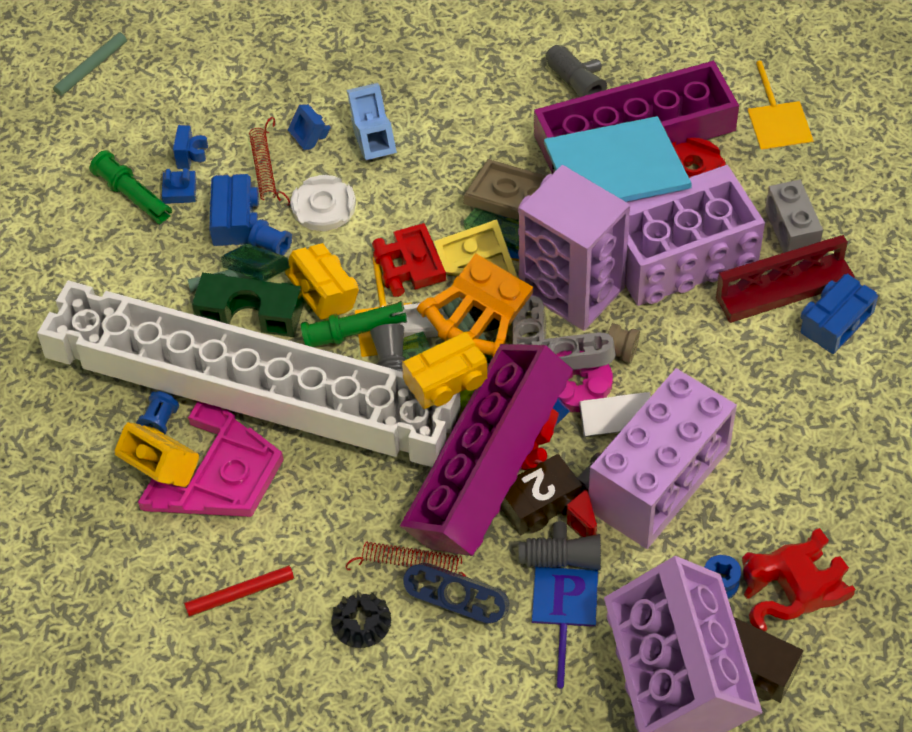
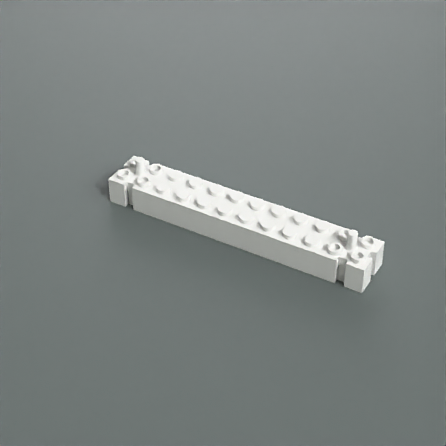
[37,280,461,467]

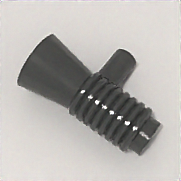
[546,45,607,97]
[370,324,405,372]
[519,521,601,571]

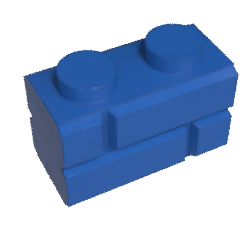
[209,174,259,246]
[800,274,878,354]

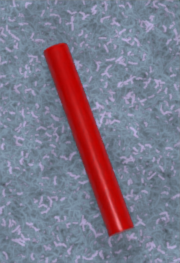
[184,565,294,617]

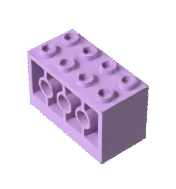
[518,165,630,331]
[625,165,765,306]
[589,368,737,549]
[604,556,762,732]

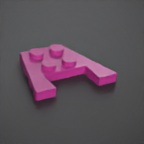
[138,401,284,517]

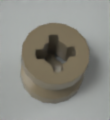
[608,323,640,364]

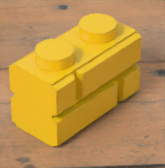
[285,243,359,320]
[402,332,487,410]
[114,422,199,487]

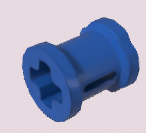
[248,219,292,258]
[136,391,179,435]

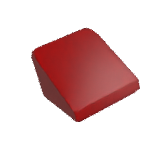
[567,490,597,537]

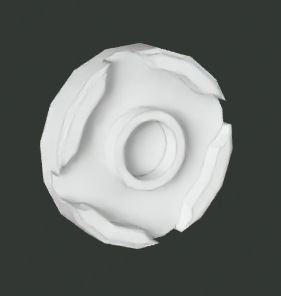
[290,175,356,231]

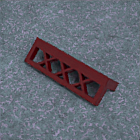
[716,235,855,323]

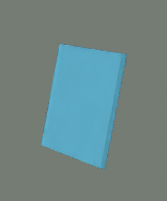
[544,116,692,202]

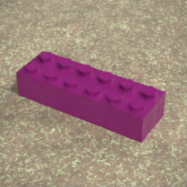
[534,60,739,174]
[400,344,573,556]

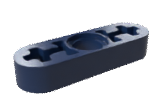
[403,563,510,623]

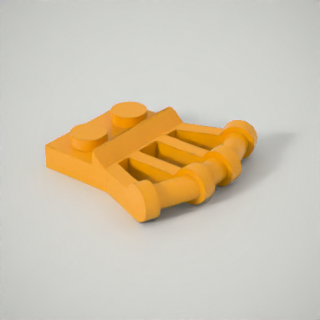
[417,253,533,358]

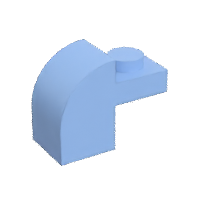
[346,83,397,160]

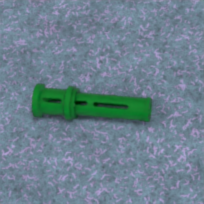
[89,150,172,225]
[301,301,407,348]

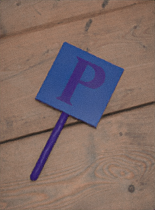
[532,567,598,689]

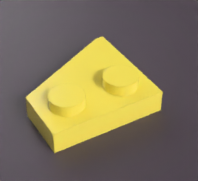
[434,219,518,278]

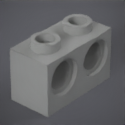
[765,179,823,253]

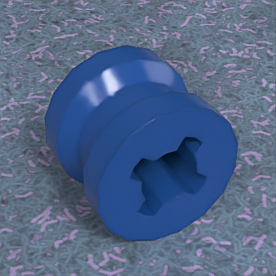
[704,555,741,599]

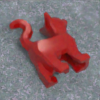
[742,528,856,632]

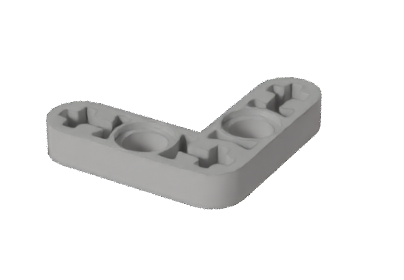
[513,296,616,370]

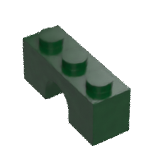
[192,272,304,337]

